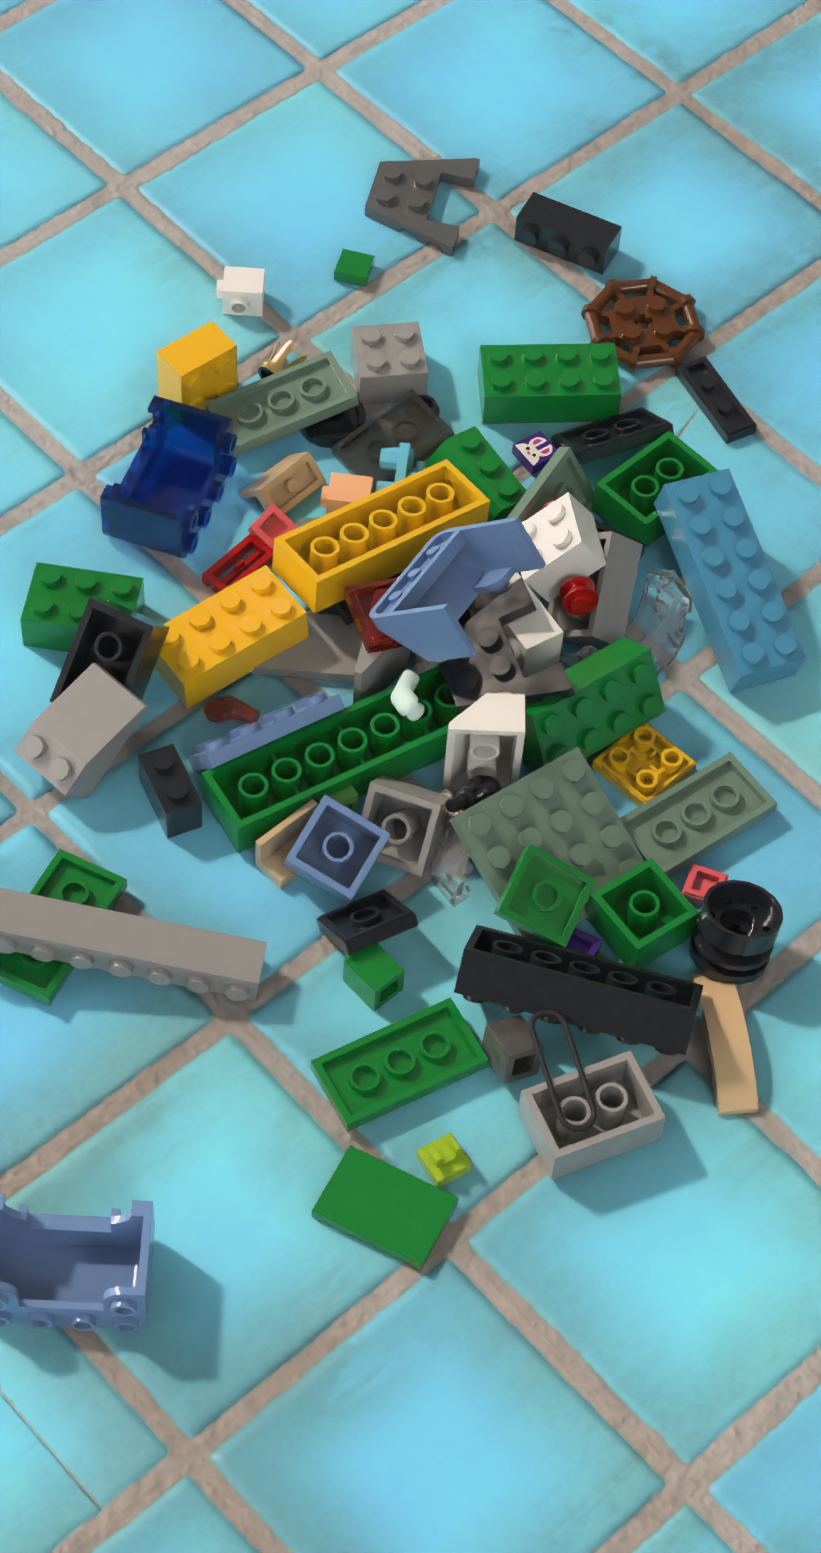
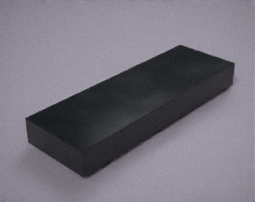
[675,356,757,444]

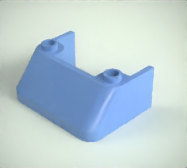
[369,517,546,663]

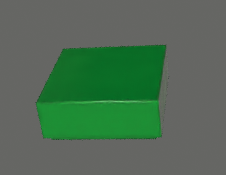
[334,249,375,287]

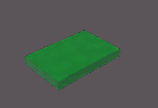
[312,1145,459,1270]

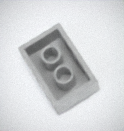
[518,1051,666,1180]

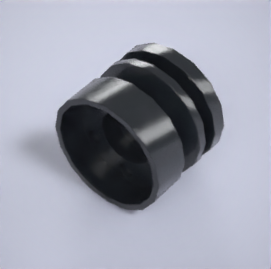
[689,880,783,985]

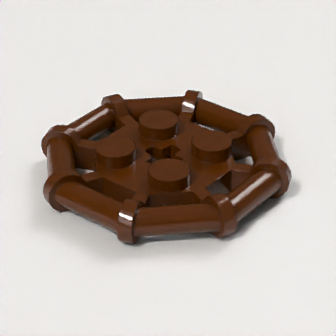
[581,275,705,372]

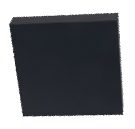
[316,889,418,955]

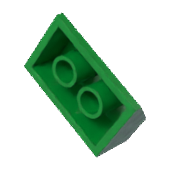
[426,426,527,522]

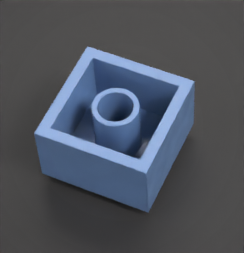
[282,795,391,905]

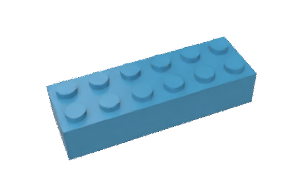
[654,468,807,693]

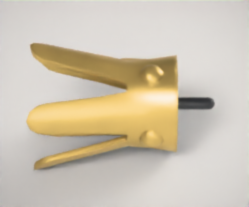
[258,341,307,379]

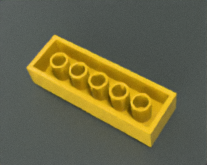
[272,459,490,613]

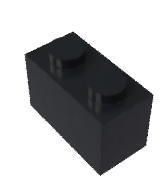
[138,744,202,839]

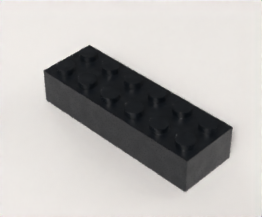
[454,925,704,1056]

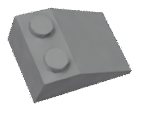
[353,585,412,704]
[14,663,149,798]

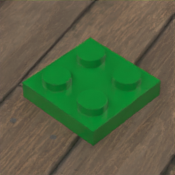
[493,844,596,948]

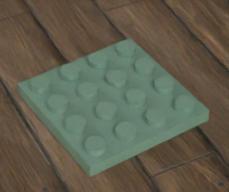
[449,747,645,943]

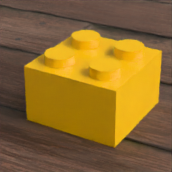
[156,321,237,422]

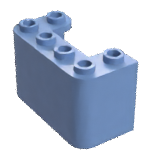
[0,1194,155,1333]

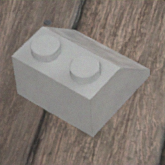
[361,775,452,877]

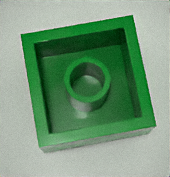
[586,858,699,968]

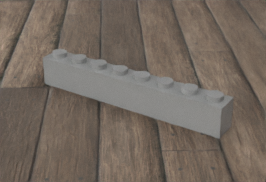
[0,888,267,1001]

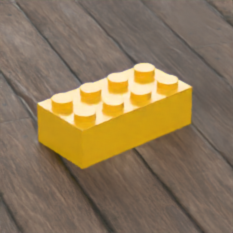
[154,565,309,709]

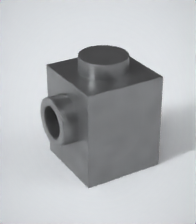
[481,1015,544,1084]

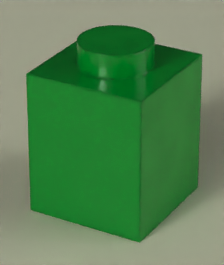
[343,943,405,1012]

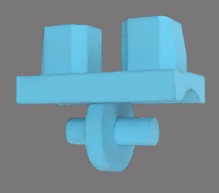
[375,442,426,492]

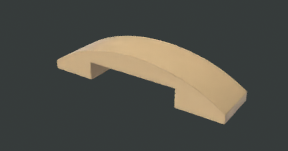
[690,973,759,1116]

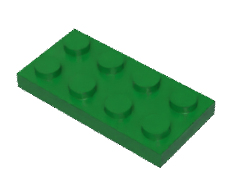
[0,849,127,1006]
[310,997,489,1132]

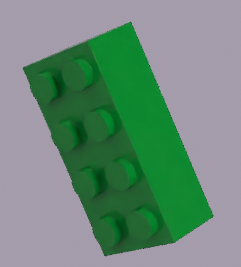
[477,343,622,424]
[522,636,666,771]

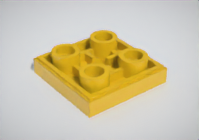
[591,723,697,807]

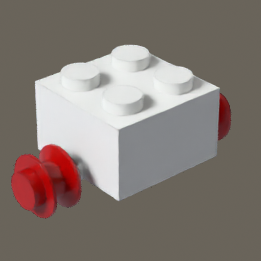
[521,493,606,615]

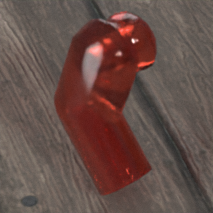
[203,695,260,724]

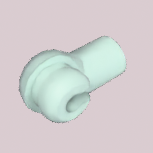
[391,670,425,721]

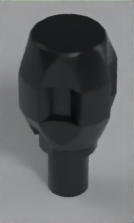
[446,775,501,813]

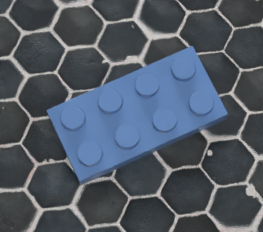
[187,691,345,771]

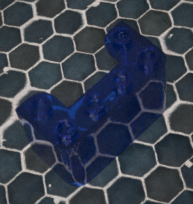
[100,395,237,559]

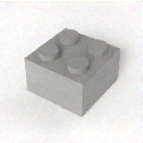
[350,322,429,405]

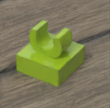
[416,1132,472,1188]

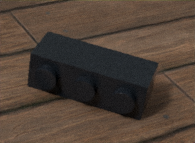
[514,192,622,275]

